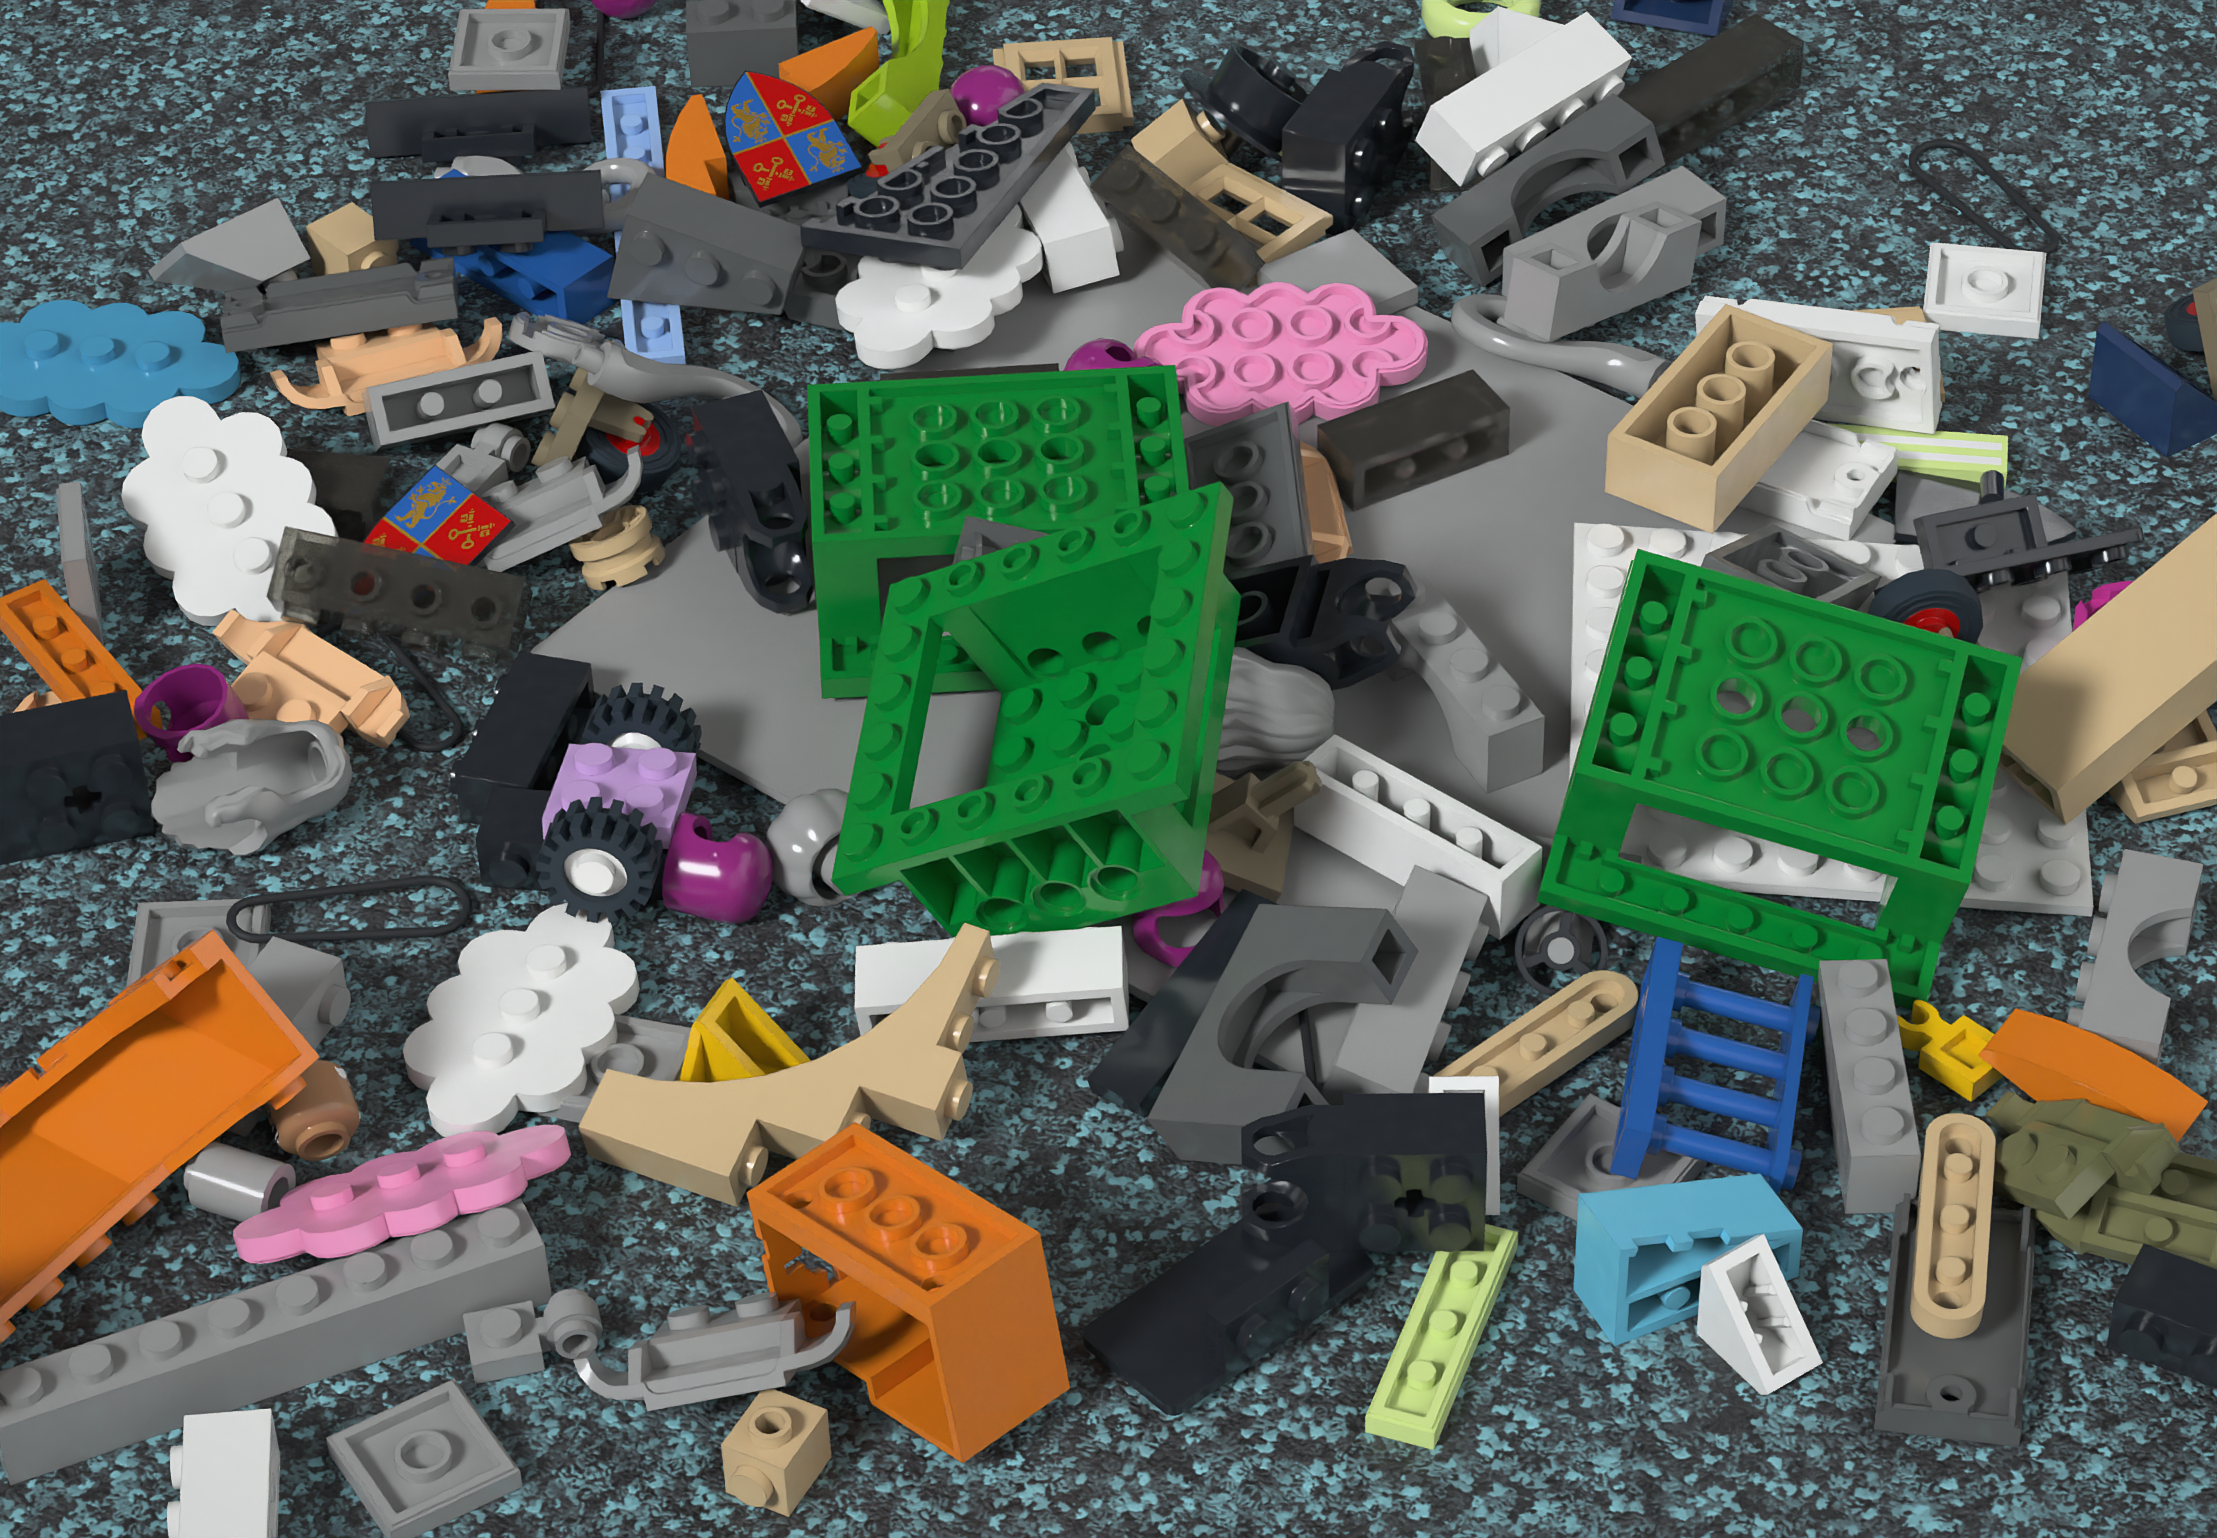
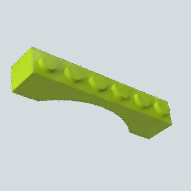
[847,0,950,148]

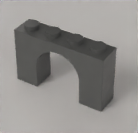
[1147,904,1418,1165]

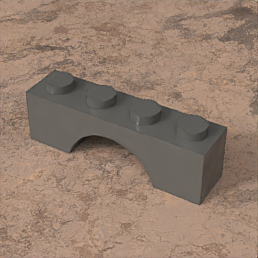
[1431,93,1665,287]

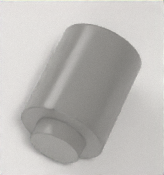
[184,1142,296,1222]

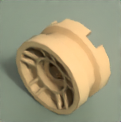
[568,505,666,590]

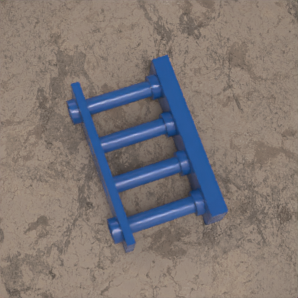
[1609,937,1821,1196]

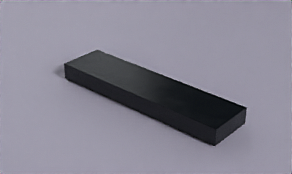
[1087,888,1279,1118]

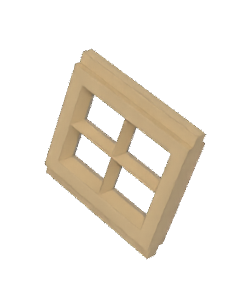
[993,37,1134,134]
[1139,163,1333,288]

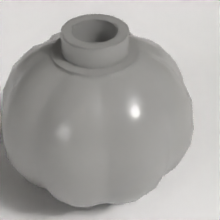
[766,788,863,906]

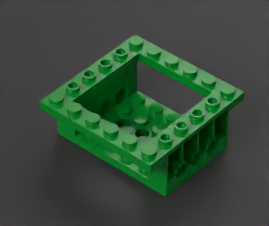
[807,365,1189,699]
[831,481,1241,938]
[1536,549,2023,1010]

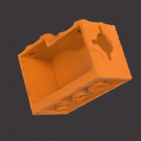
[746,1122,1070,1463]

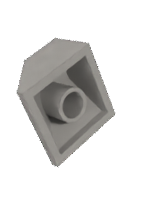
[149,198,311,292]

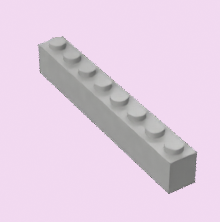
[0,1198,552,1486]

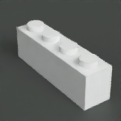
[1415,12,1632,187]
[1017,141,1124,294]
[1294,734,1542,940]
[855,926,1129,1042]
[167,1408,280,1538]

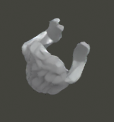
[1216,647,1335,779]
[151,719,353,857]

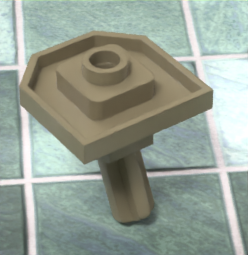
[1205,761,1322,903]

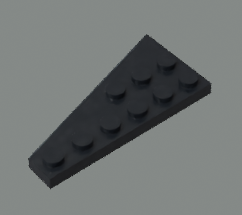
[800,83,1096,271]

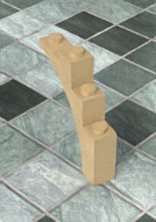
[578,923,1000,1207]

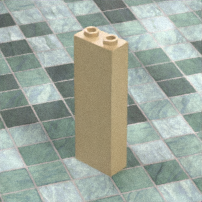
[1998,513,2217,825]

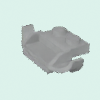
[469,445,643,576]
[573,1292,856,1411]

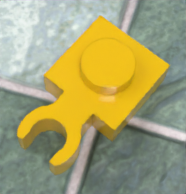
[1897,1000,2004,1102]

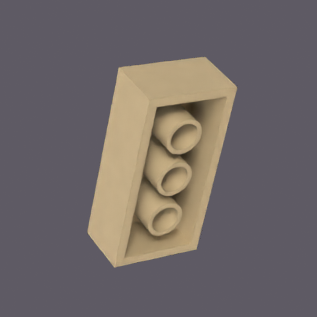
[1605,304,1833,534]

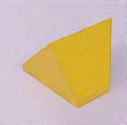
[679,977,811,1083]

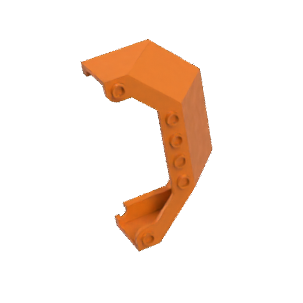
[0,929,320,1344]

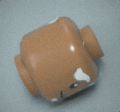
[263,1060,361,1161]

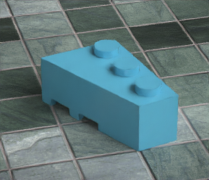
[1573,1173,1803,1347]

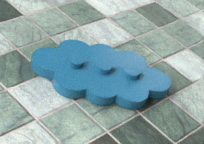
[0,300,242,429]

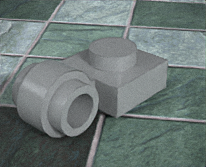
[436,422,531,497]
[463,1289,603,1384]

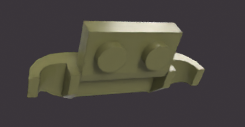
[1985,1091,2181,1220]
[2022,1152,2217,1269]

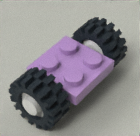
[536,683,702,923]

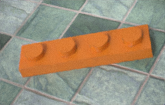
[0,579,163,741]

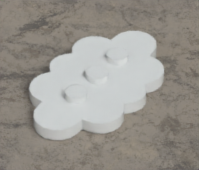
[835,204,1044,370]
[121,396,340,629]
[403,903,640,1137]

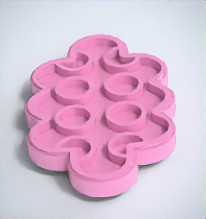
[1133,282,1428,426]
[233,1125,571,1264]

